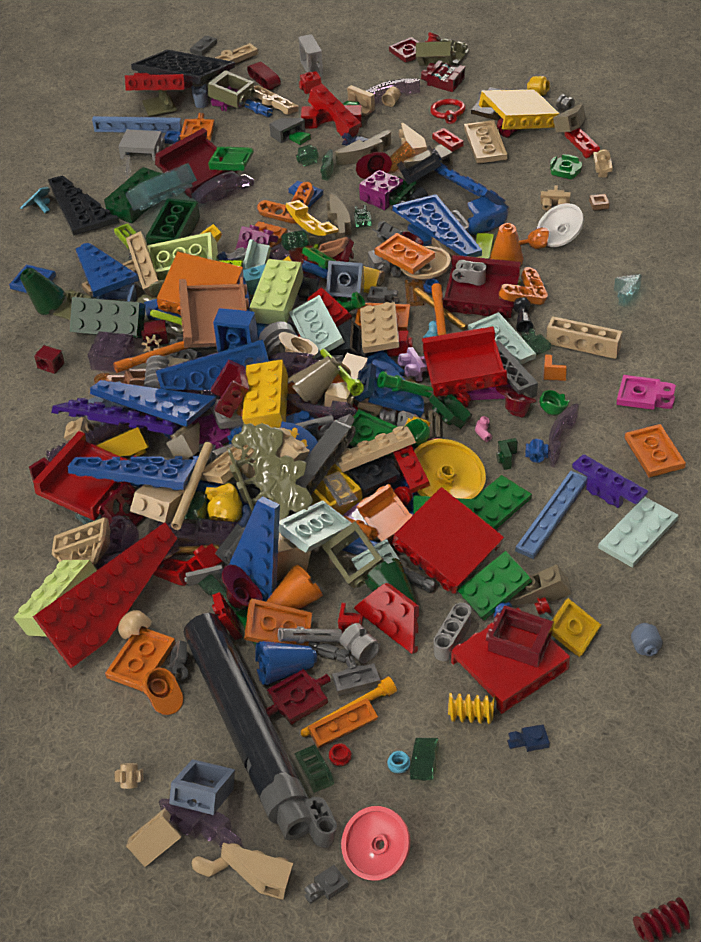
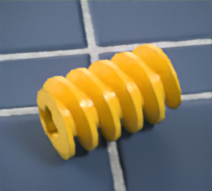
[448,693,494,725]

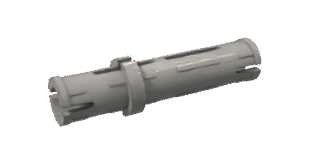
[277,626,342,644]

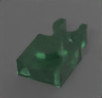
[354,205,372,228]
[521,328,551,355]

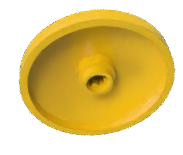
[414,439,486,499]

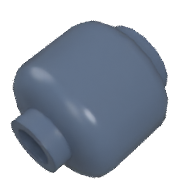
[631,623,663,656]

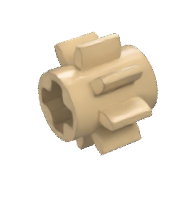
[141,335,163,352]
[115,763,143,789]

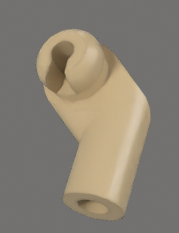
[191,856,229,877]

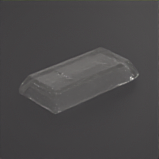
[323,472,358,506]

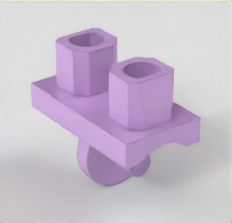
[398,347,427,382]

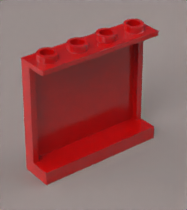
[125,73,193,91]
[422,326,507,396]
[33,431,137,521]
[392,487,504,594]
[451,608,570,714]

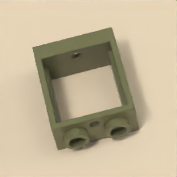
[416,41,456,66]
[208,71,255,108]
[322,521,384,589]

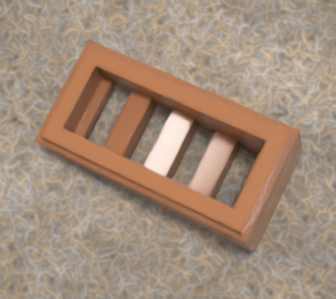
[318,237,349,258]

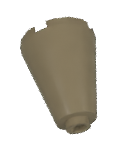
[288,356,341,407]

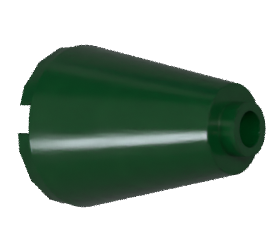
[20,268,65,315]
[365,558,418,605]

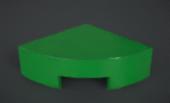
[289,132,311,145]

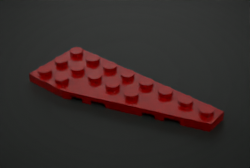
[33,522,177,668]

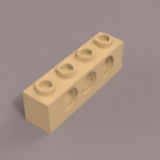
[546,316,622,359]

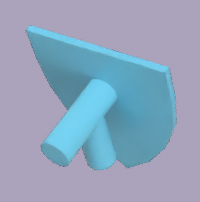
[20,187,50,213]

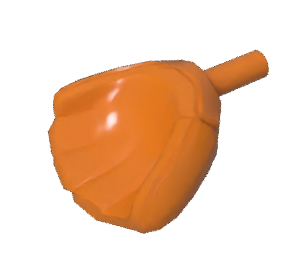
[520,227,549,249]

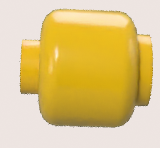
[527,76,550,96]

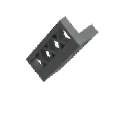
[496,340,538,398]

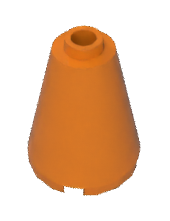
[490,223,524,265]
[266,564,323,610]

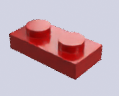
[432,128,464,152]

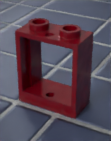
[486,605,554,667]

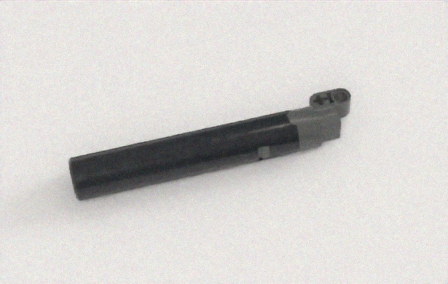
[183,613,337,848]

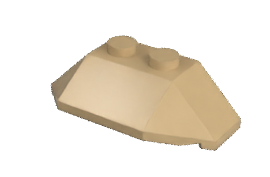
[52,517,111,565]

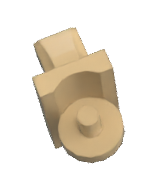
[593,149,613,177]
[540,185,570,210]

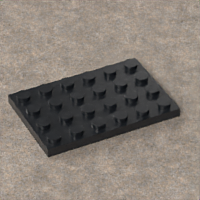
[131,49,235,84]

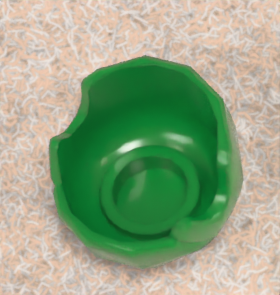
[539,390,570,416]
[405,418,430,448]

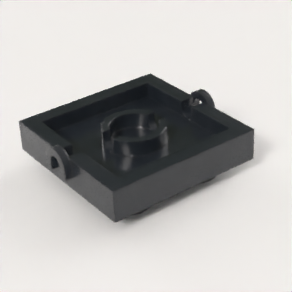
[349,455,401,495]

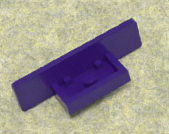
[572,454,648,508]

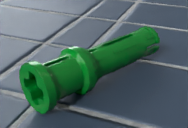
[377,371,433,398]

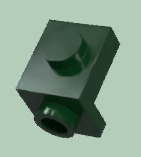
[496,438,518,470]

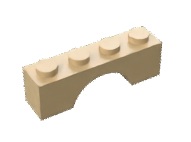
[324,353,368,414]

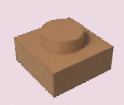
[589,194,609,210]

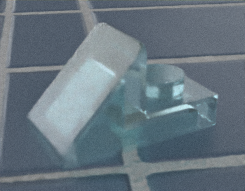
[614,274,642,307]

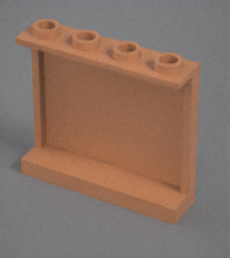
[179,277,249,348]

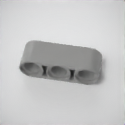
[434,603,471,661]

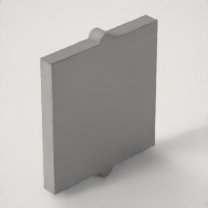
[184,565,223,586]

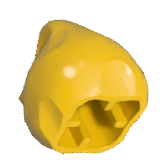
[205,483,243,525]

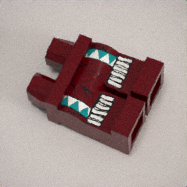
[421,61,465,92]

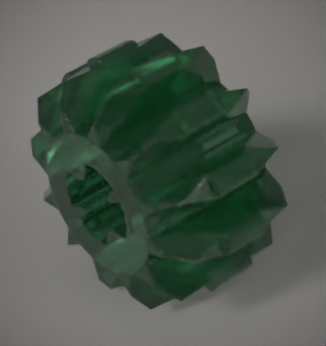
[281,230,310,251]

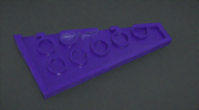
[51,398,180,435]

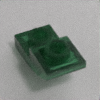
[320,149,334,181]
[410,738,439,781]

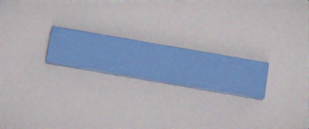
[92,116,182,133]
[515,471,587,559]

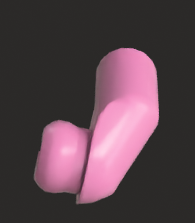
[475,416,492,442]

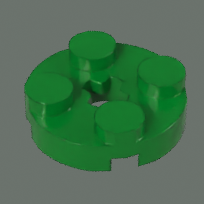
[550,154,582,179]

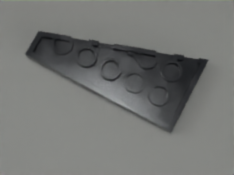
[48,175,119,236]

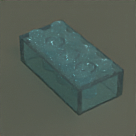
[125,163,197,211]

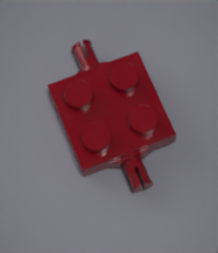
[265,669,331,724]

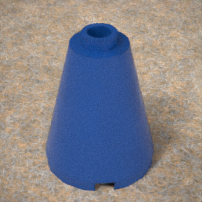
[255,641,317,685]

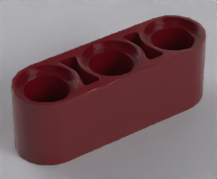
[247,61,281,90]

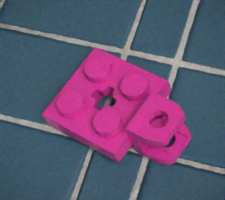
[617,375,676,410]

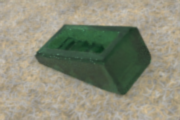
[198,574,239,612]
[294,744,334,793]

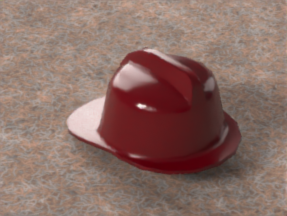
[356,152,392,179]
[496,386,536,418]
[222,565,262,610]

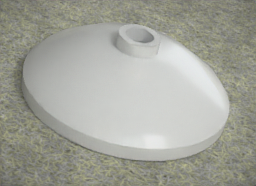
[537,203,584,247]

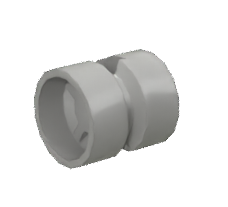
[340,623,380,664]

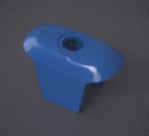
[468,197,508,235]

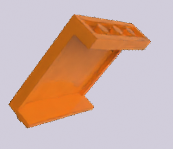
[157,252,244,315]

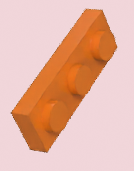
[308,698,378,748]

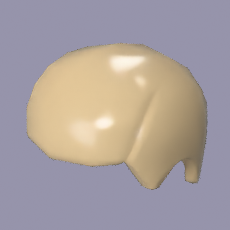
[118,610,152,639]

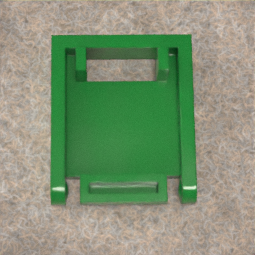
[208,147,254,171]

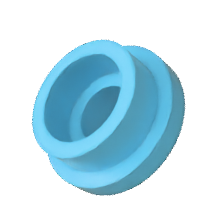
[387,751,410,774]

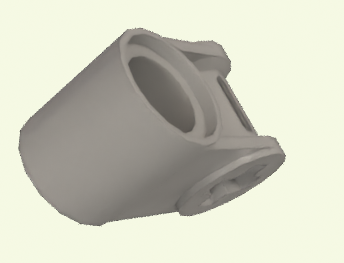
[452,260,486,285]

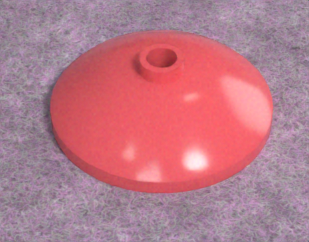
[341,806,410,881]

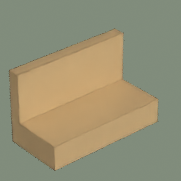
[126,808,182,867]

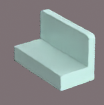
[242,239,271,270]

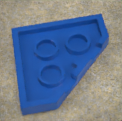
[368,359,424,417]

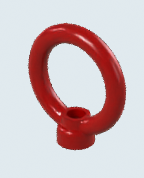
[430,99,466,124]

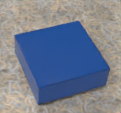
[164,131,181,144]

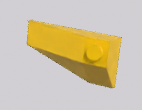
[96,428,149,456]

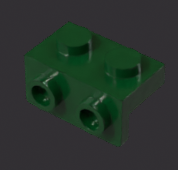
[389,176,417,206]
[429,394,472,429]

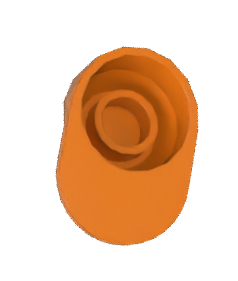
[142,667,183,715]

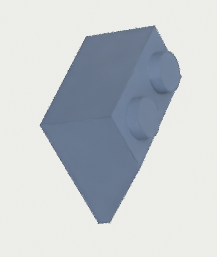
[326,261,365,297]

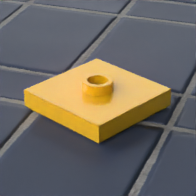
[552,598,601,657]

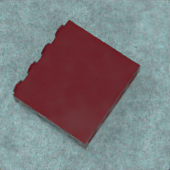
[155,128,238,198]
[442,255,521,318]

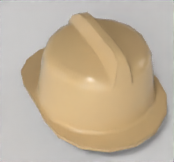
[279,332,318,363]

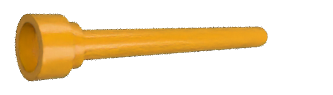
[300,676,397,737]

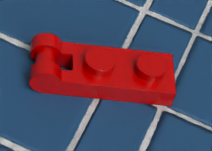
[565,128,600,158]
[393,445,430,493]

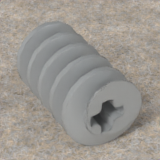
[144,355,170,389]

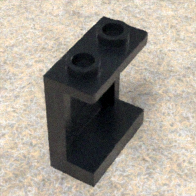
[396,145,442,185]

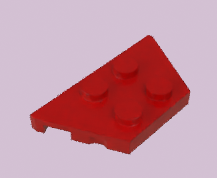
[354,583,419,654]

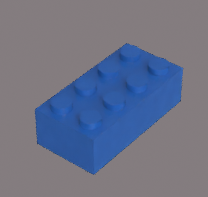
[213,308,258,352]

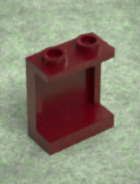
[211,360,249,418]

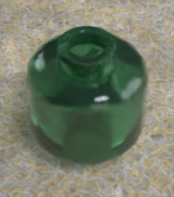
[296,144,320,166]

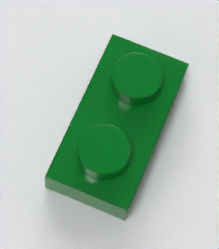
[302,247,336,269]

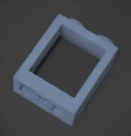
[169,759,235,815]

